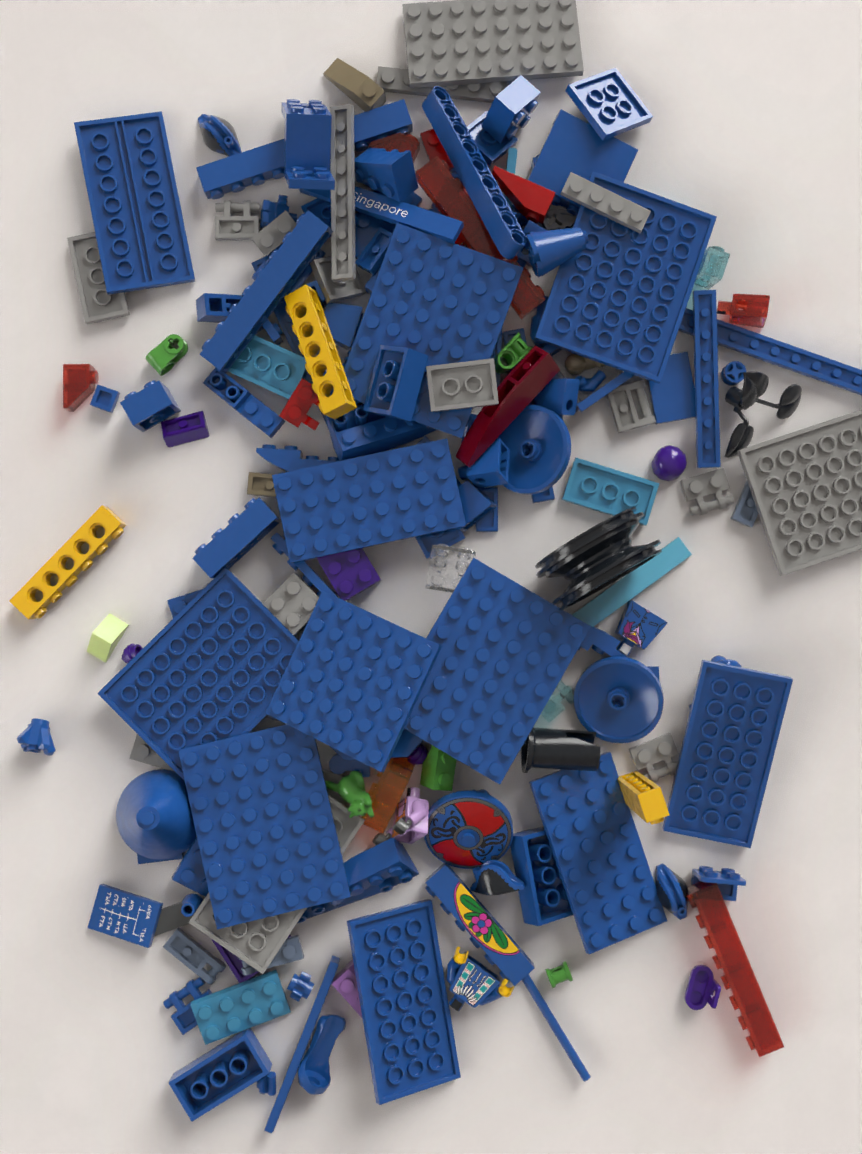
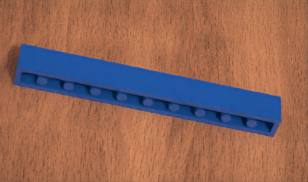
[196,99,413,199]

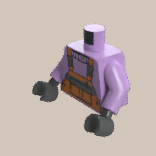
[372,787,429,845]

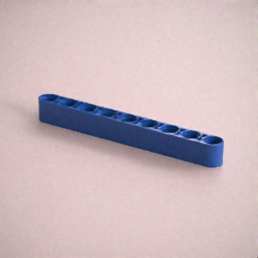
[422,86,527,260]

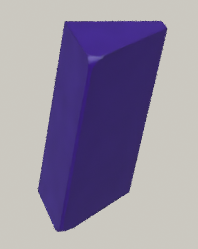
[161,411,209,447]

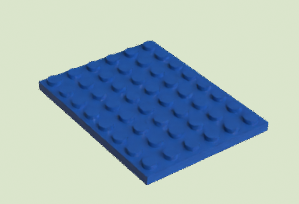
[534,171,717,384]
[344,223,523,439]
[404,558,591,785]
[97,567,299,781]
[178,724,351,929]

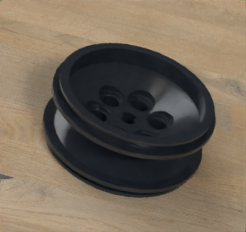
[535,507,662,610]

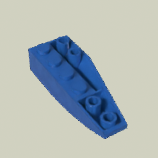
[326,404,436,461]
[297,837,419,923]

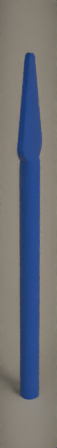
[522,974,591,1082]

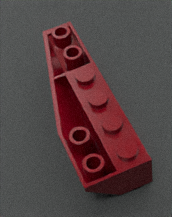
[455,345,560,468]

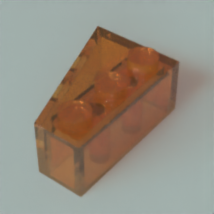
[362,757,415,834]

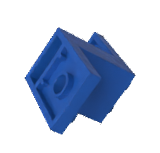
[281,99,335,190]

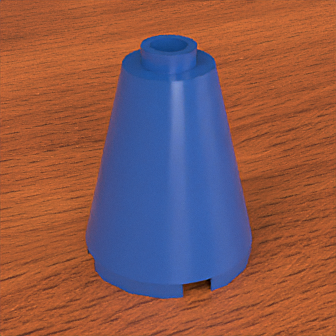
[525,227,589,277]

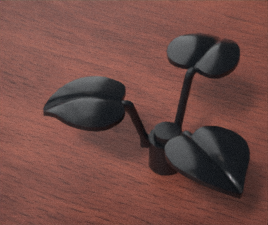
[724,371,802,458]

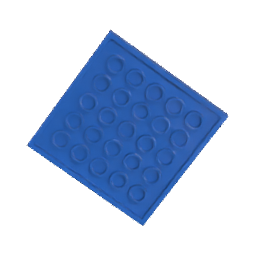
[266,591,442,772]

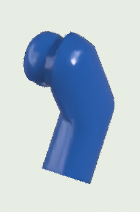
[575,370,606,392]

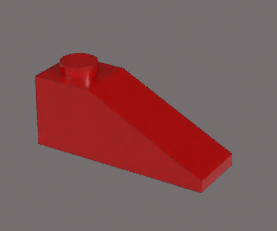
[492,165,556,224]

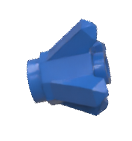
[17,718,56,756]

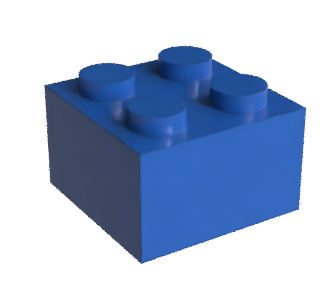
[481,75,541,144]
[120,380,181,432]

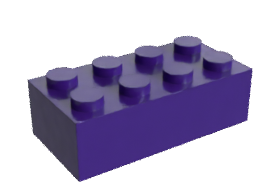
[316,548,381,601]

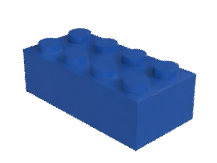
[192,498,281,579]
[168,1028,272,1121]

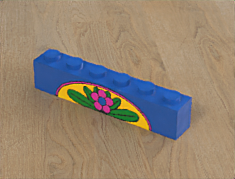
[425,863,535,986]

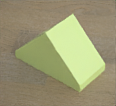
[87,614,129,663]

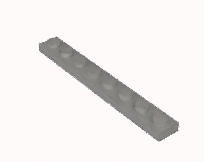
[330,104,356,282]

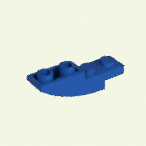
[203,367,285,439]
[256,445,339,472]
[578,625,628,658]

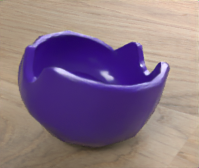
[651,445,687,481]

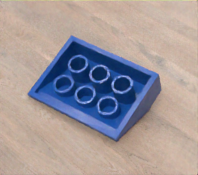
[510,827,573,926]

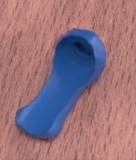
[298,1015,346,1095]

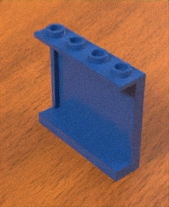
[528,109,638,216]

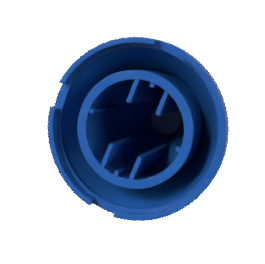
[116,769,197,859]

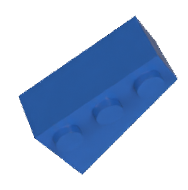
[355,148,418,202]

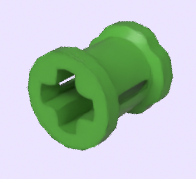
[545,961,573,988]

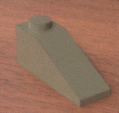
[323,58,386,112]

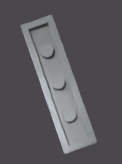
[560,172,651,233]

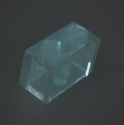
[694,246,730,290]

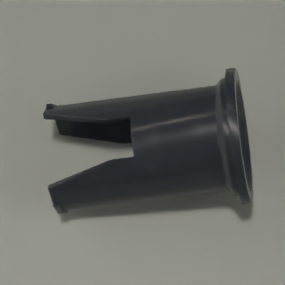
[521,727,600,773]

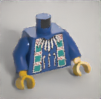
[447,947,515,1011]

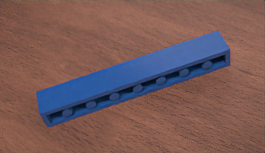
[200,210,333,373]

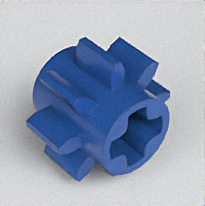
[287,971,314,1002]

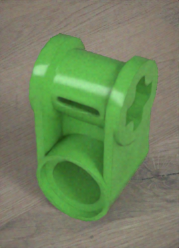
[494,332,533,374]
[145,334,188,376]

